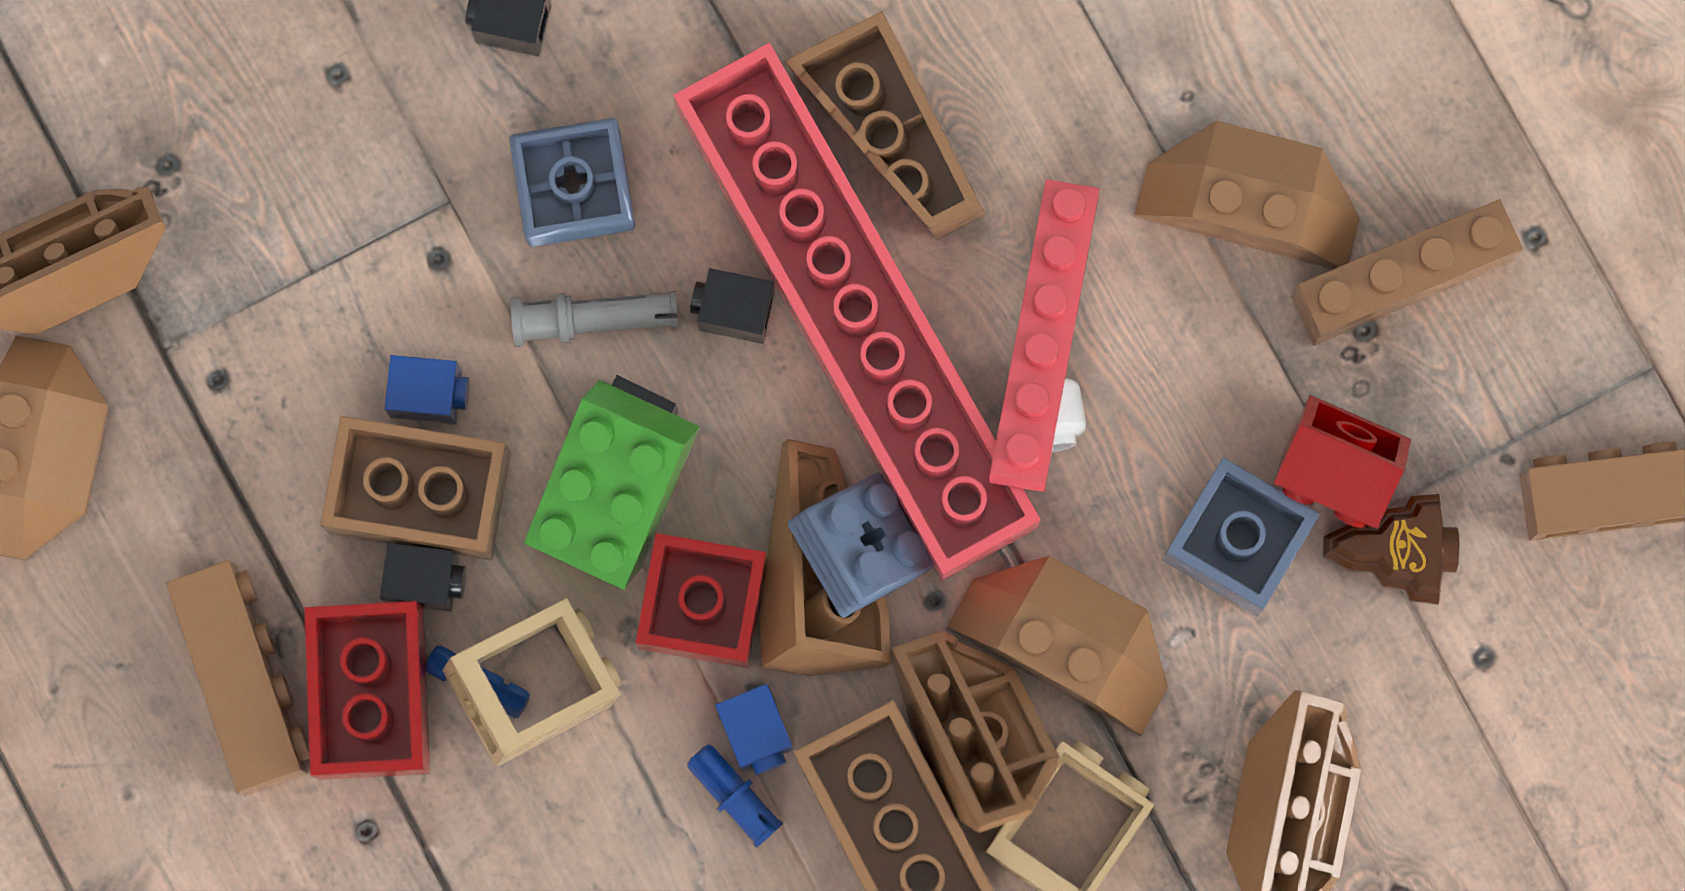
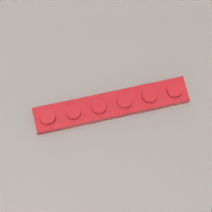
[989,179,1100,492]

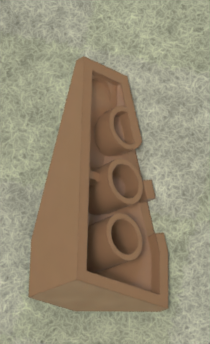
[760,439,892,676]

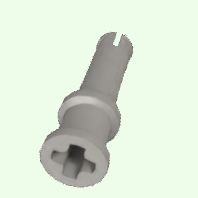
[510,291,678,347]

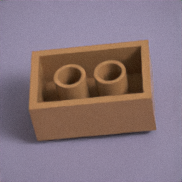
[320,416,511,560]

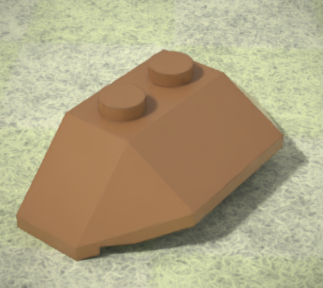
[1134,121,1360,269]
[0,187,166,335]
[0,336,109,560]
[947,556,1168,736]
[891,631,1060,833]
[1226,690,1361,891]

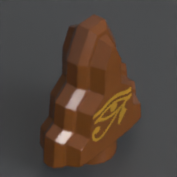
[1322,494,1459,605]

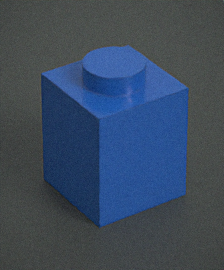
[384,355,470,424]
[715,684,793,775]

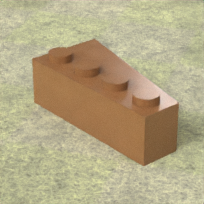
[785,11,986,239]

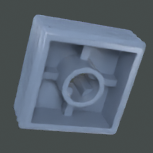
[509,118,635,247]
[788,472,934,617]

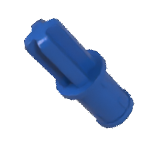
[687,745,783,848]

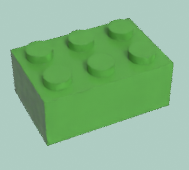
[524,380,700,590]

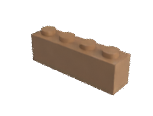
[1291,199,1523,346]
[1520,441,1685,541]
[166,560,310,796]

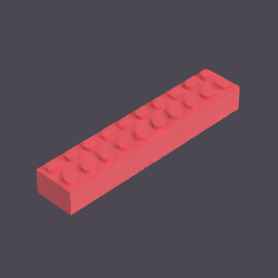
[673,43,1041,581]

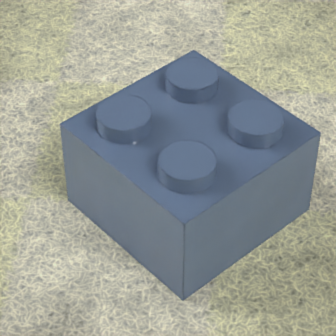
[1162,457,1320,617]

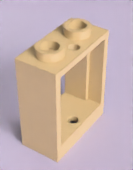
[442,598,621,767]
[984,740,1155,891]

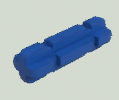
[425,645,530,718]

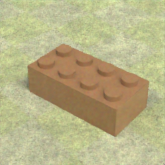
[794,700,994,891]

